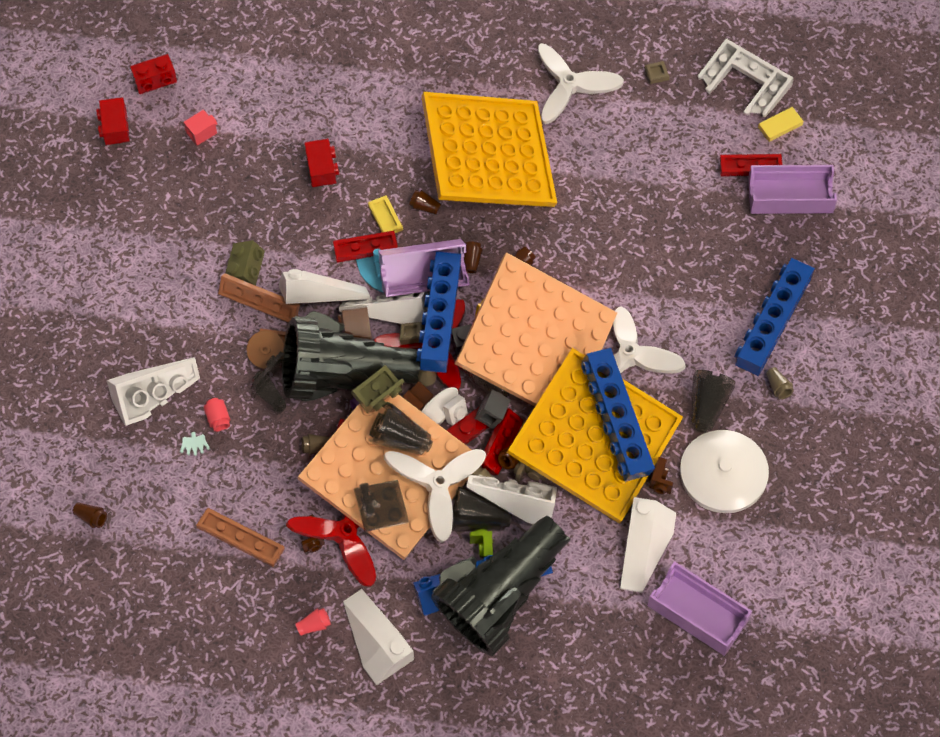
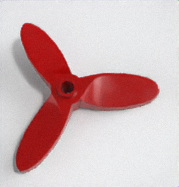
[374,299,465,391]
[286,515,376,587]

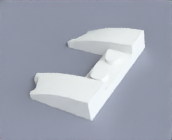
[698,39,793,117]

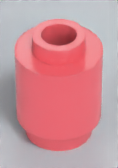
[203,398,231,432]

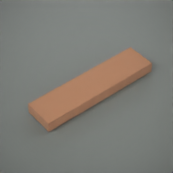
[218,273,300,322]
[196,508,285,567]

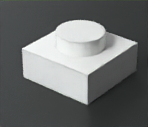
[443,395,468,426]

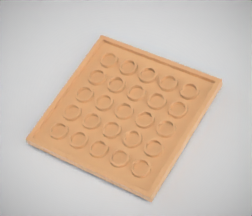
[455,253,617,406]
[298,394,472,560]

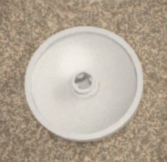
[680,430,769,513]

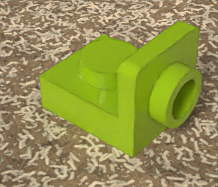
[470,529,493,558]

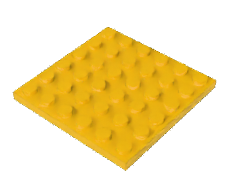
[421,92,557,207]
[506,348,683,524]

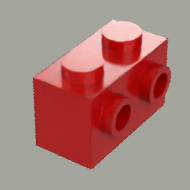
[130,54,177,95]
[96,97,130,145]
[304,138,339,187]

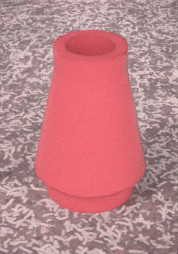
[295,608,331,636]

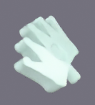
[180,432,210,456]

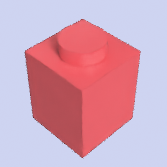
[184,110,217,146]

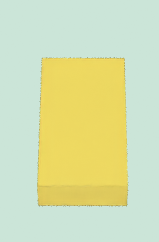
[758,107,804,142]
[368,195,403,233]

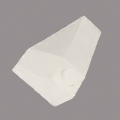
[279,269,370,304]
[339,291,430,324]
[107,357,200,426]
[466,475,557,525]
[620,497,676,593]
[343,589,414,685]

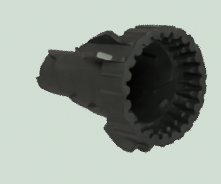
[282,311,420,401]
[432,516,571,656]

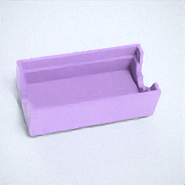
[748,165,837,214]
[378,239,470,297]
[647,561,752,656]

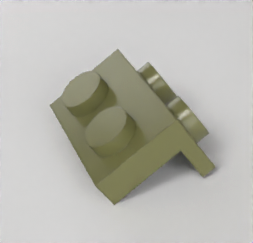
[225,240,265,286]
[351,365,405,413]

